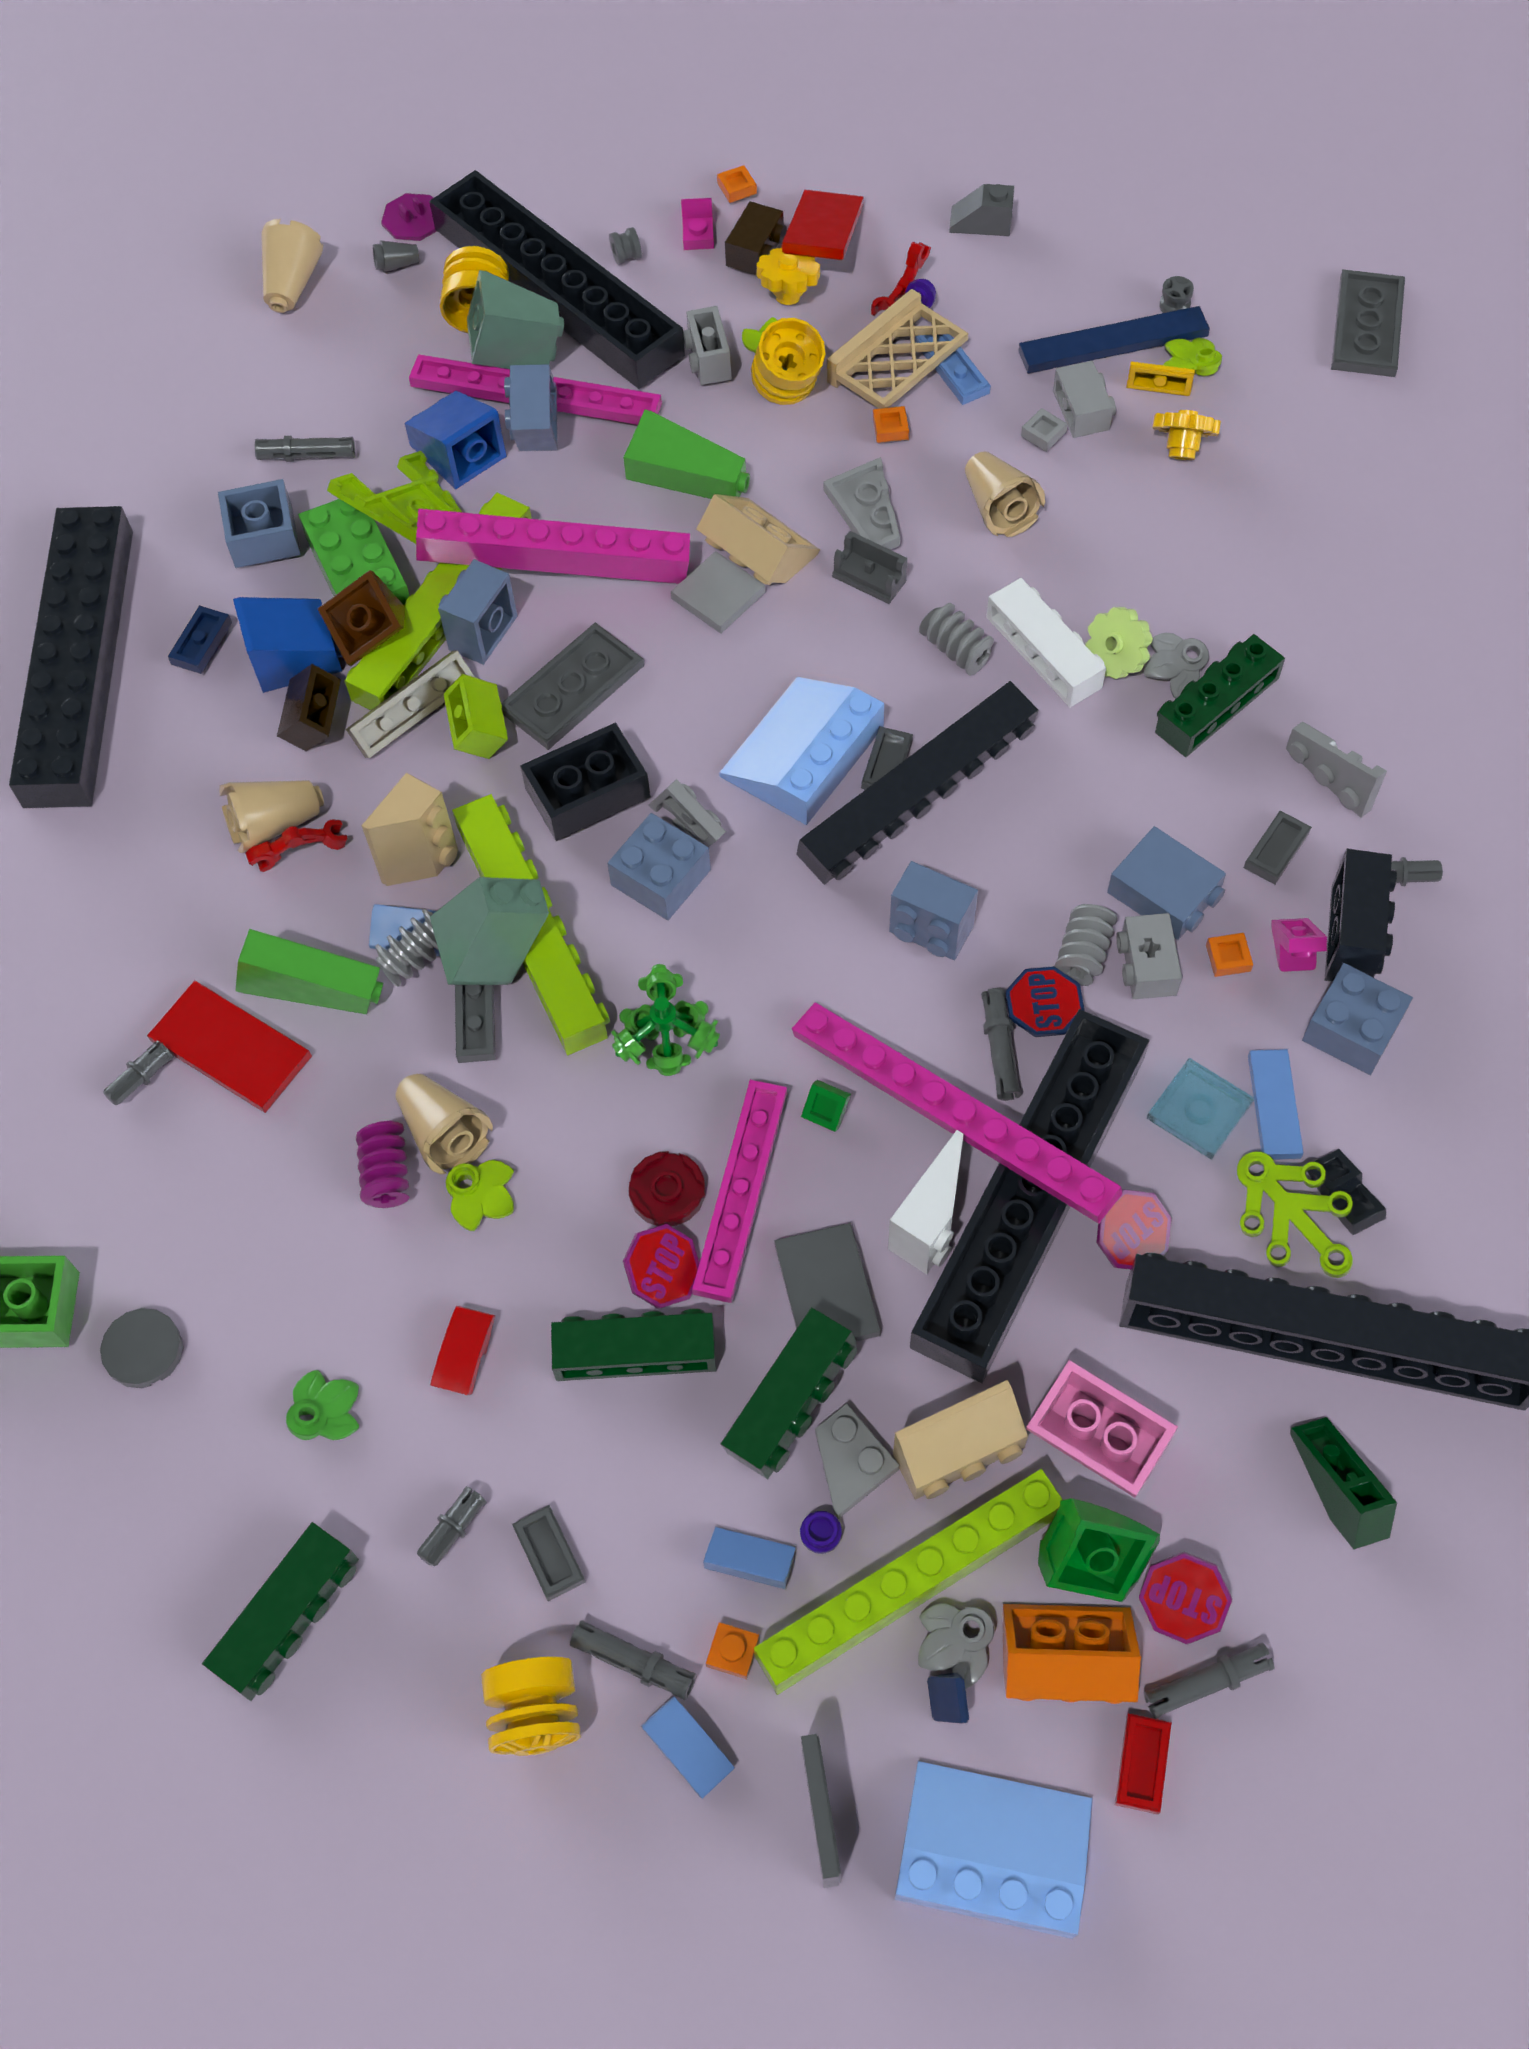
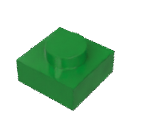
[801,1080,851,1132]

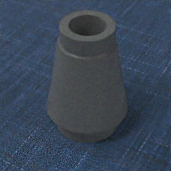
[373,240,419,273]

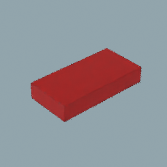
[1115,1713,1172,1815]

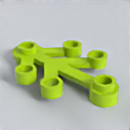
[1237,1152,1353,1278]

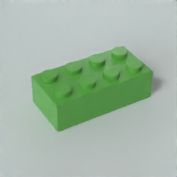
[298,499,410,606]
[0,1256,80,1348]

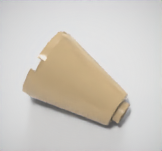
[261,219,324,313]
[965,451,1045,537]
[219,780,324,853]
[395,1074,493,1174]

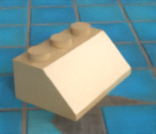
[696,494,820,585]
[361,773,458,886]
[893,1380,1028,1500]

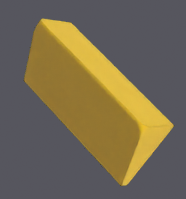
[1126,361,1195,396]

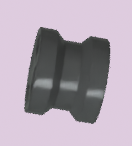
[609,227,642,265]
[1159,276,1194,313]

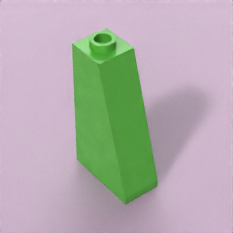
[623,410,750,499]
[235,929,384,1015]

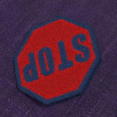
[1005,966,1085,1037]

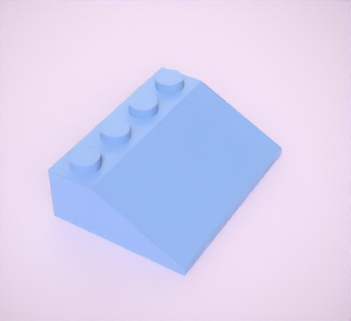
[719,677,884,825]
[894,1761,1092,1939]

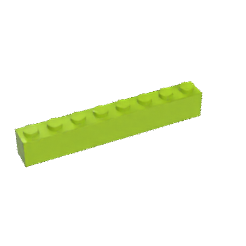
[345,492,532,710]
[452,794,610,1056]
[754,1468,1063,1695]

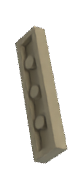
[345,650,475,758]

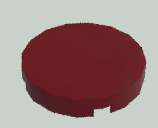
[629,1151,705,1227]

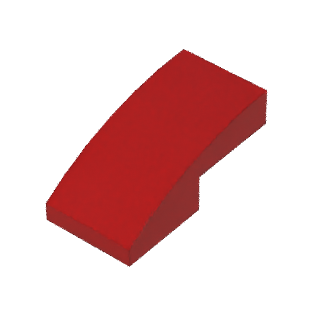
[430,1306,496,1395]

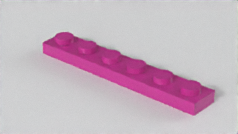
[692,1079,787,1303]

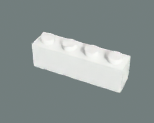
[986,578,1106,708]

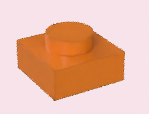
[717,165,757,203]
[873,406,909,443]
[1206,933,1253,977]
[706,1622,760,1680]

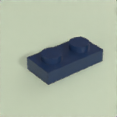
[168,605,232,674]

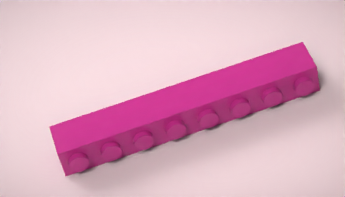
[416,509,690,584]

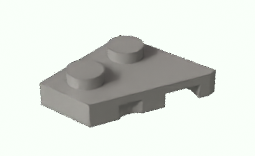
[649,779,726,847]
[815,1403,900,1519]

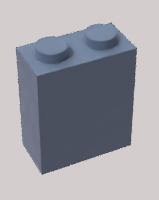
[1107,826,1226,940]

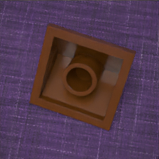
[318,570,405,666]

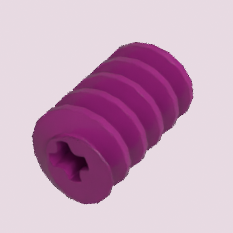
[355,1121,410,1208]

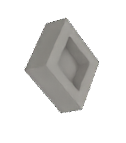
[1021,408,1067,452]

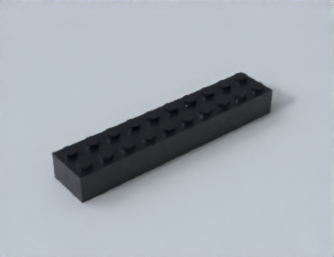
[429,170,685,389]
[9,506,133,808]
[910,1009,1149,1383]
[1119,1253,1529,1411]

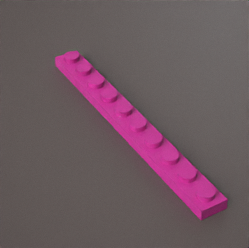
[791,1002,1122,1224]

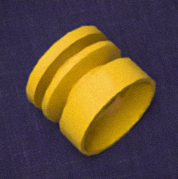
[440,246,509,333]
[750,318,826,405]
[481,1656,581,1756]

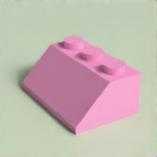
[1026,1360,1178,1498]

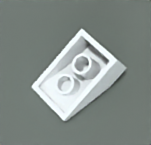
[888,1130,963,1275]

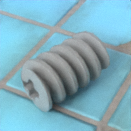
[919,603,994,676]
[1055,904,1117,986]
[375,909,438,987]

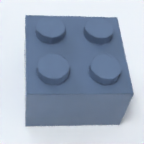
[504,364,558,451]
[218,479,301,568]
[438,559,518,665]
[607,813,711,921]
[889,861,978,961]
[1302,963,1413,1076]

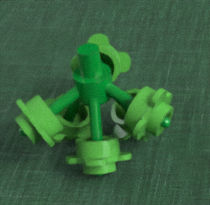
[611,964,720,1076]

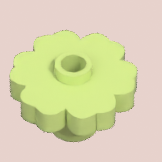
[1085,607,1153,679]

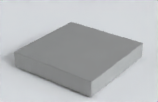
[671,551,766,633]

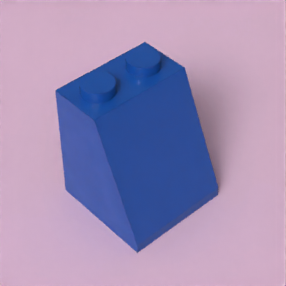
[404,391,507,490]
[233,597,343,693]

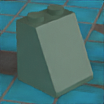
[467,270,564,369]
[430,877,549,985]

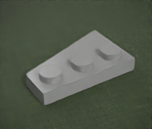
[823,457,900,550]
[1286,721,1387,818]

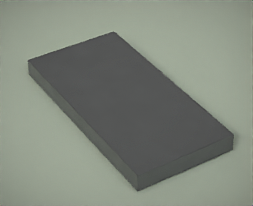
[1331,269,1405,377]
[501,622,644,750]

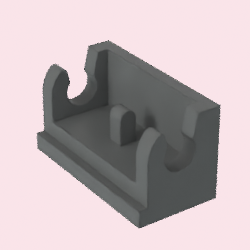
[832,531,907,604]

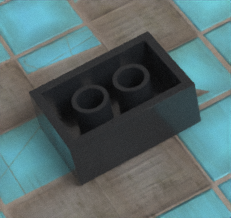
[520,722,651,841]
[1324,848,1397,982]

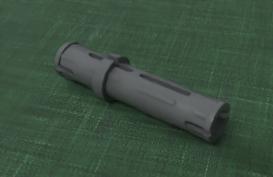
[255,436,355,462]
[981,988,1021,1101]
[570,1620,697,1700]
[1143,1642,1275,1719]

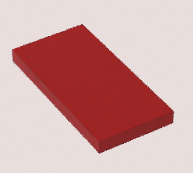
[782,189,864,260]
[147,980,312,1113]

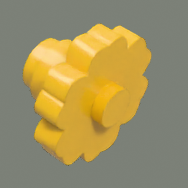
[757,248,820,305]
[1152,410,1221,460]

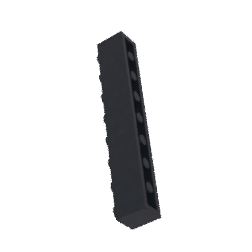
[796,681,1039,885]

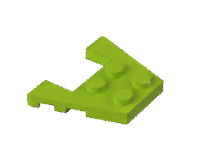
[327,451,462,544]

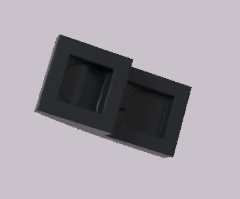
[1307,1149,1386,1235]

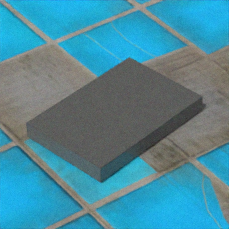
[774,1223,881,1342]
[801,1734,841,1888]

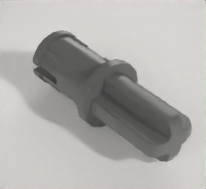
[1391,857,1443,886]
[103,1041,173,1105]
[417,1486,487,1566]

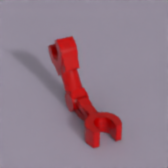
[871,242,931,316]
[245,819,348,872]

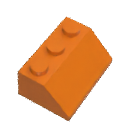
[1002,1604,1141,1704]

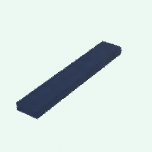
[1018,306,1210,374]

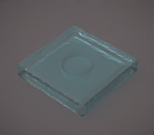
[1147,1058,1254,1160]

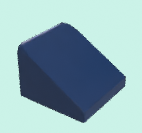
[927,1672,970,1724]

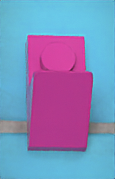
[681,198,714,250]
[1271,918,1327,972]

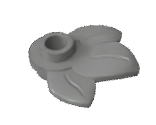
[1144,633,1209,699]
[918,1603,995,1689]

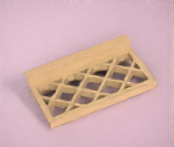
[827,289,968,409]

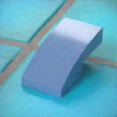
[641,1696,735,1799]

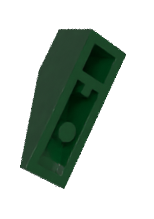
[1290,1417,1397,1550]

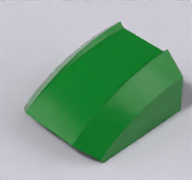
[1038,1498,1160,1602]

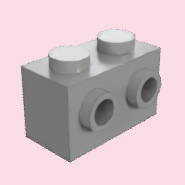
[683,306,732,385]

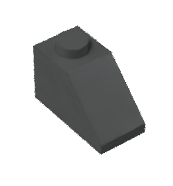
[949,184,1014,236]

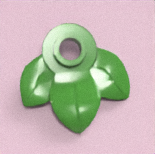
[286,1370,359,1440]

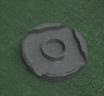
[100,1308,183,1389]

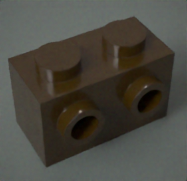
[725,201,787,275]
[277,664,341,751]

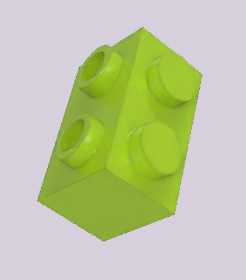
[444,674,508,759]

